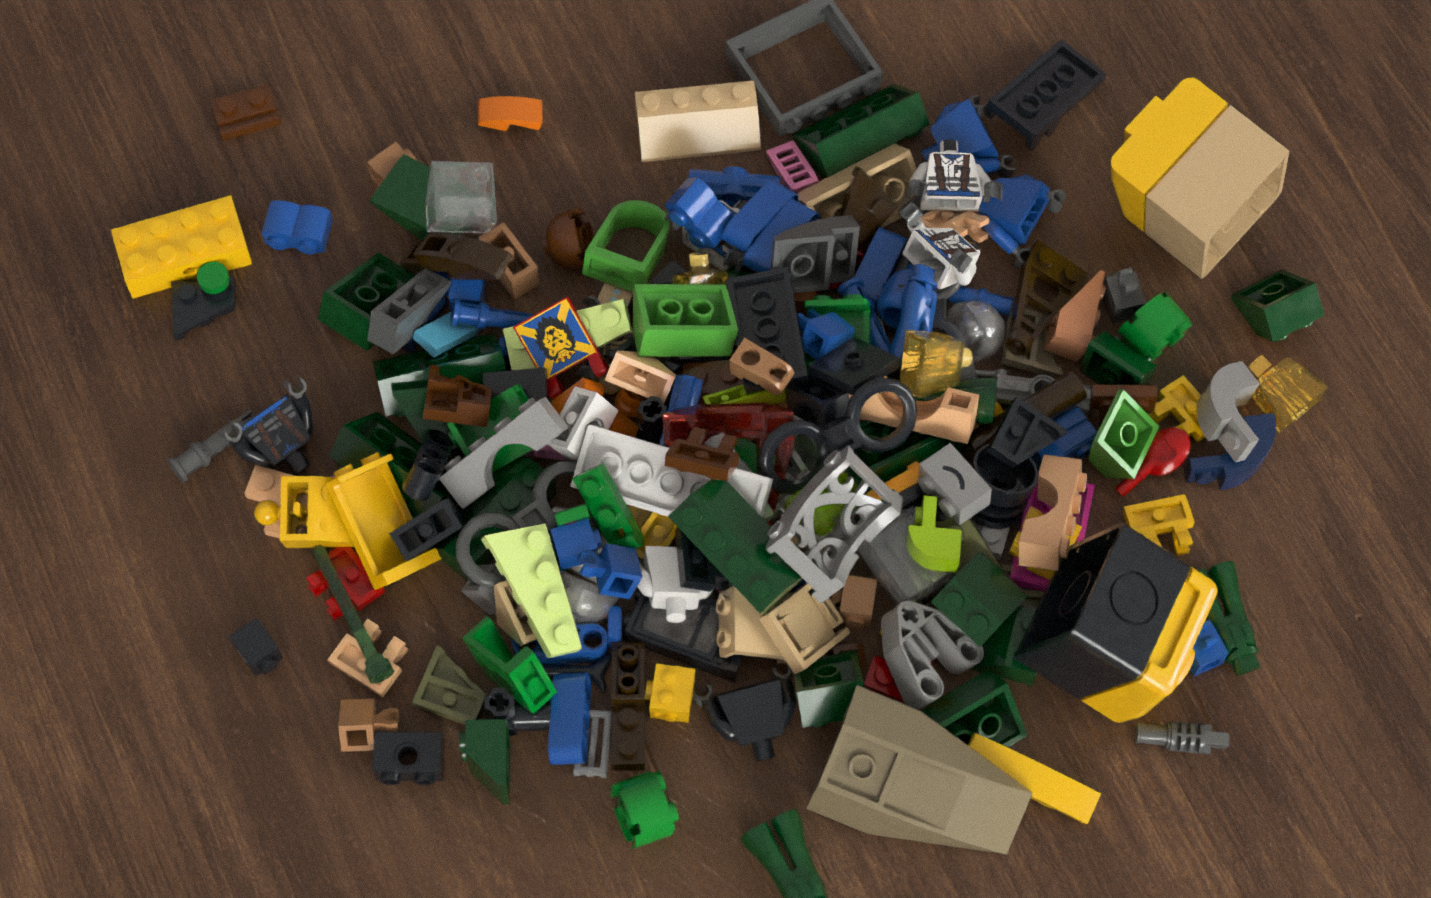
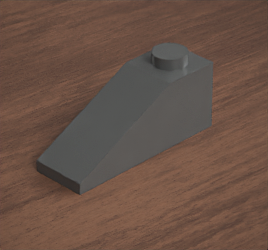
[367,268,451,354]

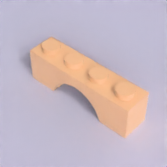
[849,376,979,444]
[1019,454,1087,571]

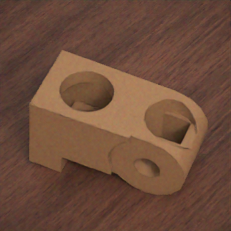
[729,338,795,395]

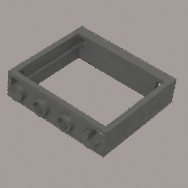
[725,0,883,137]

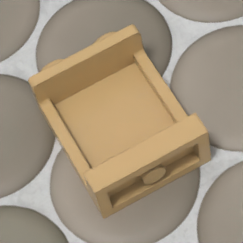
[716,586,797,665]

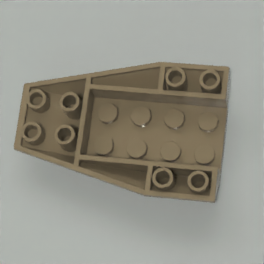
[806,685,1033,855]

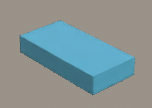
[413,312,479,357]

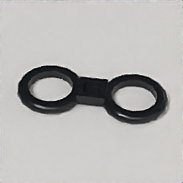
[758,377,918,495]

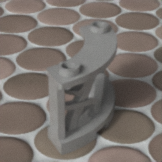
[766,445,903,603]

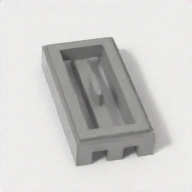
[573,710,611,778]

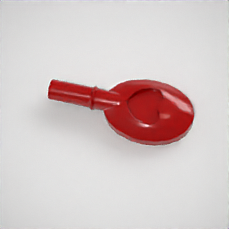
[1114,427,1191,497]

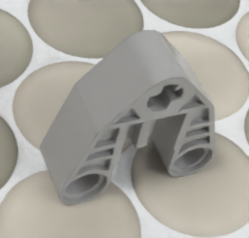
[881,601,984,709]

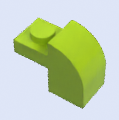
[906,496,962,573]

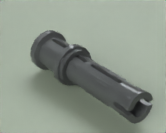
[167,409,255,483]

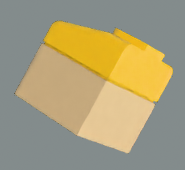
[1111,78,1290,279]

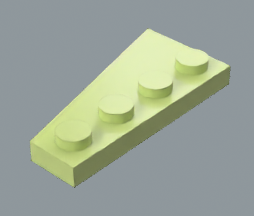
[503,299,633,370]
[481,523,582,659]

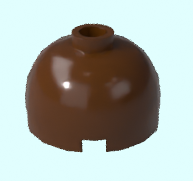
[542,207,595,271]

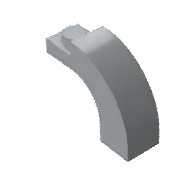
[1197,361,1260,463]

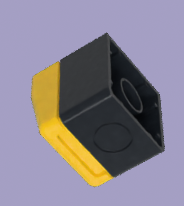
[1013,522,1217,723]

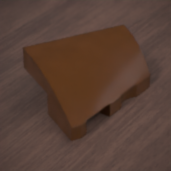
[423,365,492,427]

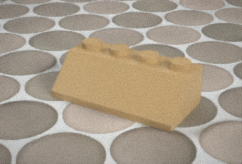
[635,80,761,162]
[796,144,917,228]

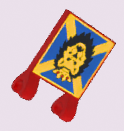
[513,296,610,400]

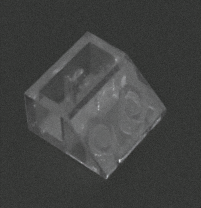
[425,161,497,233]

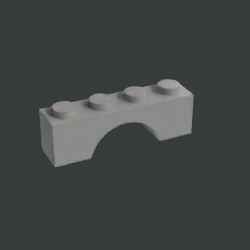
[439,397,569,509]

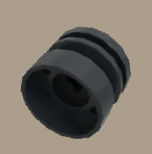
[970,444,1039,529]

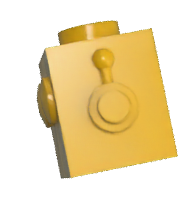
[645,664,695,723]

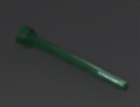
[312,545,394,684]

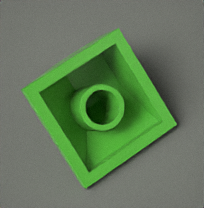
[1088,389,1160,479]

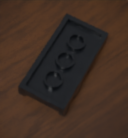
[985,40,1107,151]
[726,266,809,394]

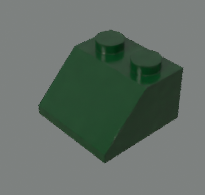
[1231,269,1324,342]
[1079,331,1157,385]
[931,551,1029,647]
[968,605,1037,686]
[793,651,864,728]
[459,719,511,804]

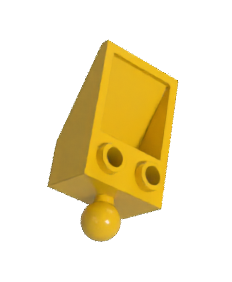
[254,476,354,548]

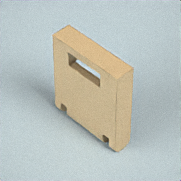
[759,582,851,674]

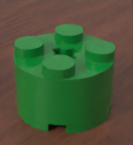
[1118,291,1193,362]
[610,771,679,849]

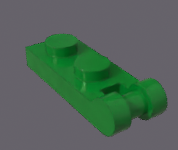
[572,463,645,549]

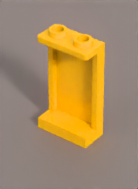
[325,452,441,590]

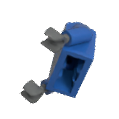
[921,95,1016,178]
[979,174,1066,270]

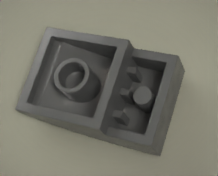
[770,215,860,293]

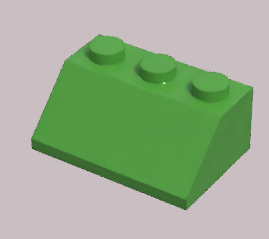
[633,284,738,357]

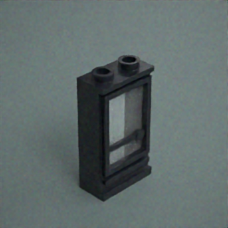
[622,588,746,683]

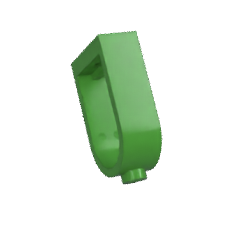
[582,200,670,292]

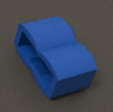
[665,177,734,249]
[261,200,333,255]

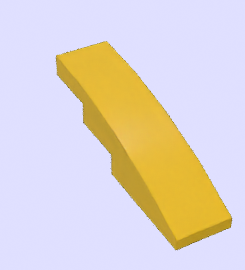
[968,733,1101,824]

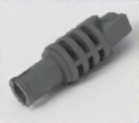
[1134,721,1229,754]

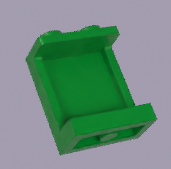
[804,294,871,374]

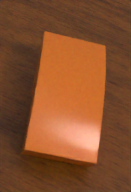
[478,96,543,131]

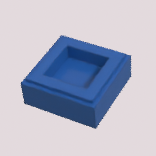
[608,606,622,648]

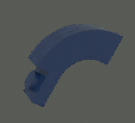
[1184,413,1276,490]

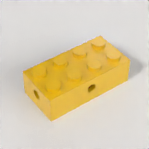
[111,195,252,299]

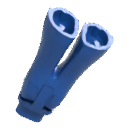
[889,264,939,377]

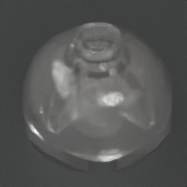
[947,300,1005,363]
[560,570,619,625]

